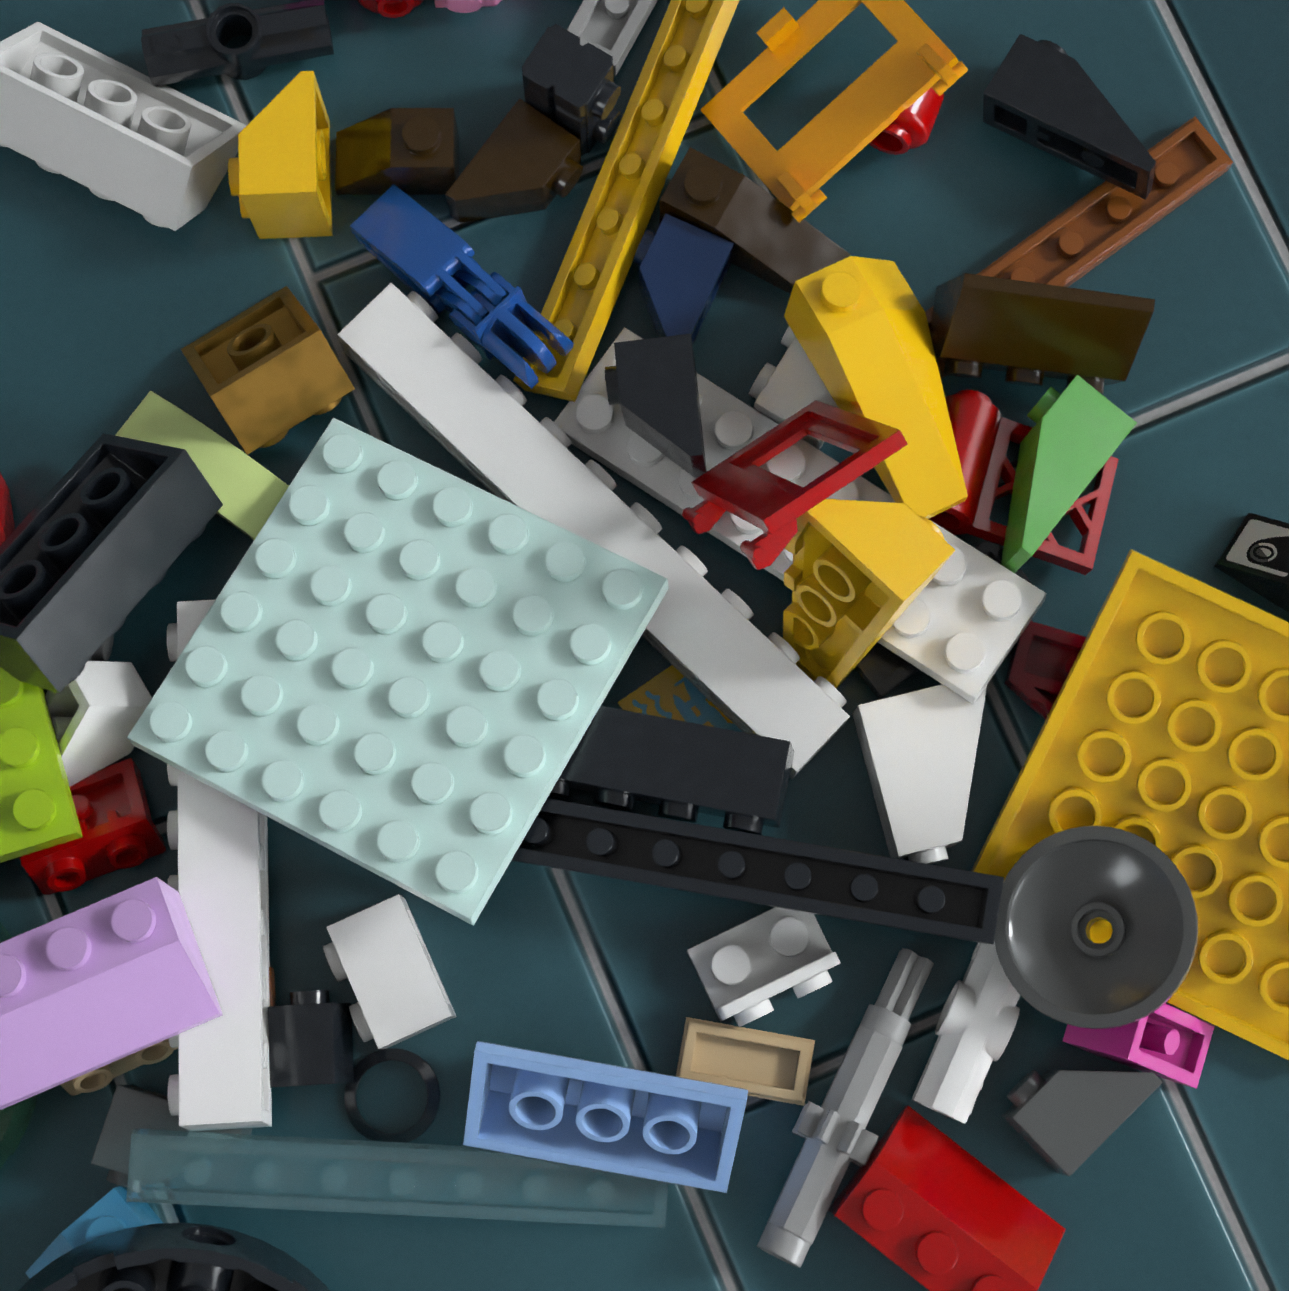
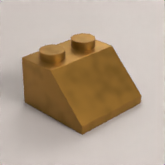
[181,286,355,455]

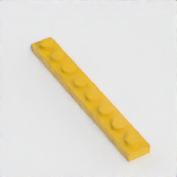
[513,0,739,402]

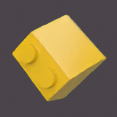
[228,71,333,239]

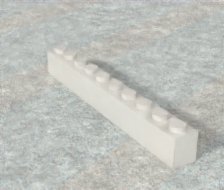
[337,283,850,779]

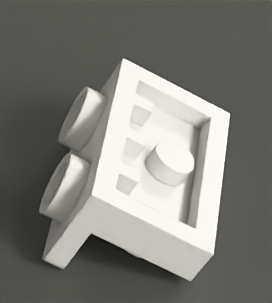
[687,907,841,1027]

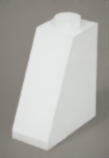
[852,684,987,864]

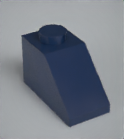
[633,213,734,344]

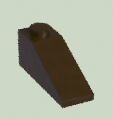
[659,147,850,294]

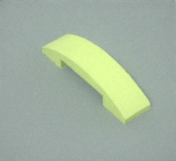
[115,391,289,540]

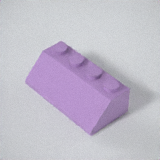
[0,877,223,1110]

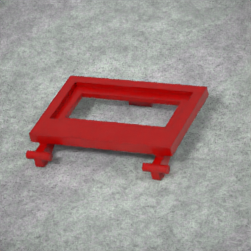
[682,400,908,570]

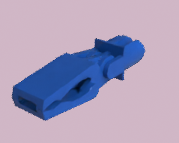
[350,184,574,389]

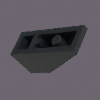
[983,34,1156,200]

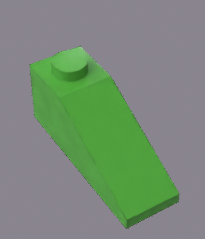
[1001,375,1137,573]

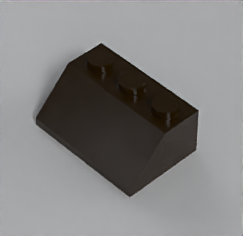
[930,273,1155,394]

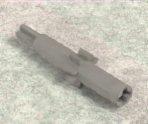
[757,948,934,1268]

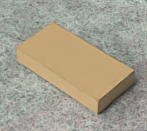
[676,1017,815,1106]

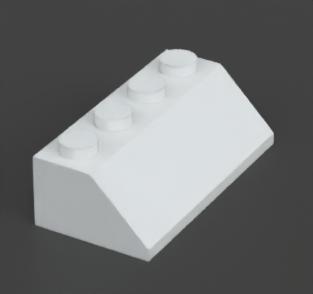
[0,22,247,231]

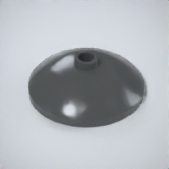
[994,826,1198,1029]

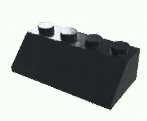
[0,433,223,693]

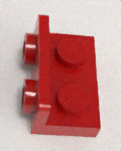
[20,758,166,895]

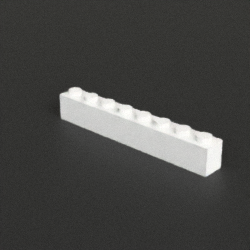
[167,600,272,1131]

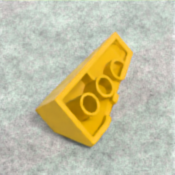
[784,256,968,519]
[783,499,955,689]

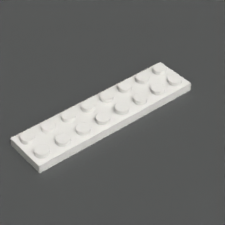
[554,327,1047,704]

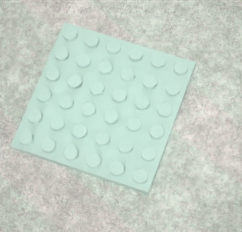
[127,418,669,926]

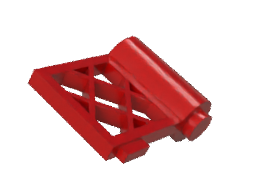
[929,390,1119,575]

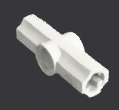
[911,941,1020,1124]

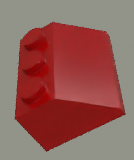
[828,1105,1066,1291]

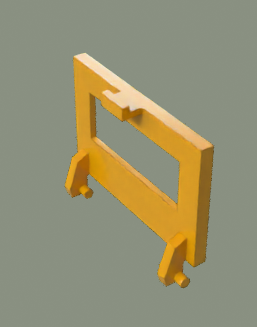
[700,0,968,223]

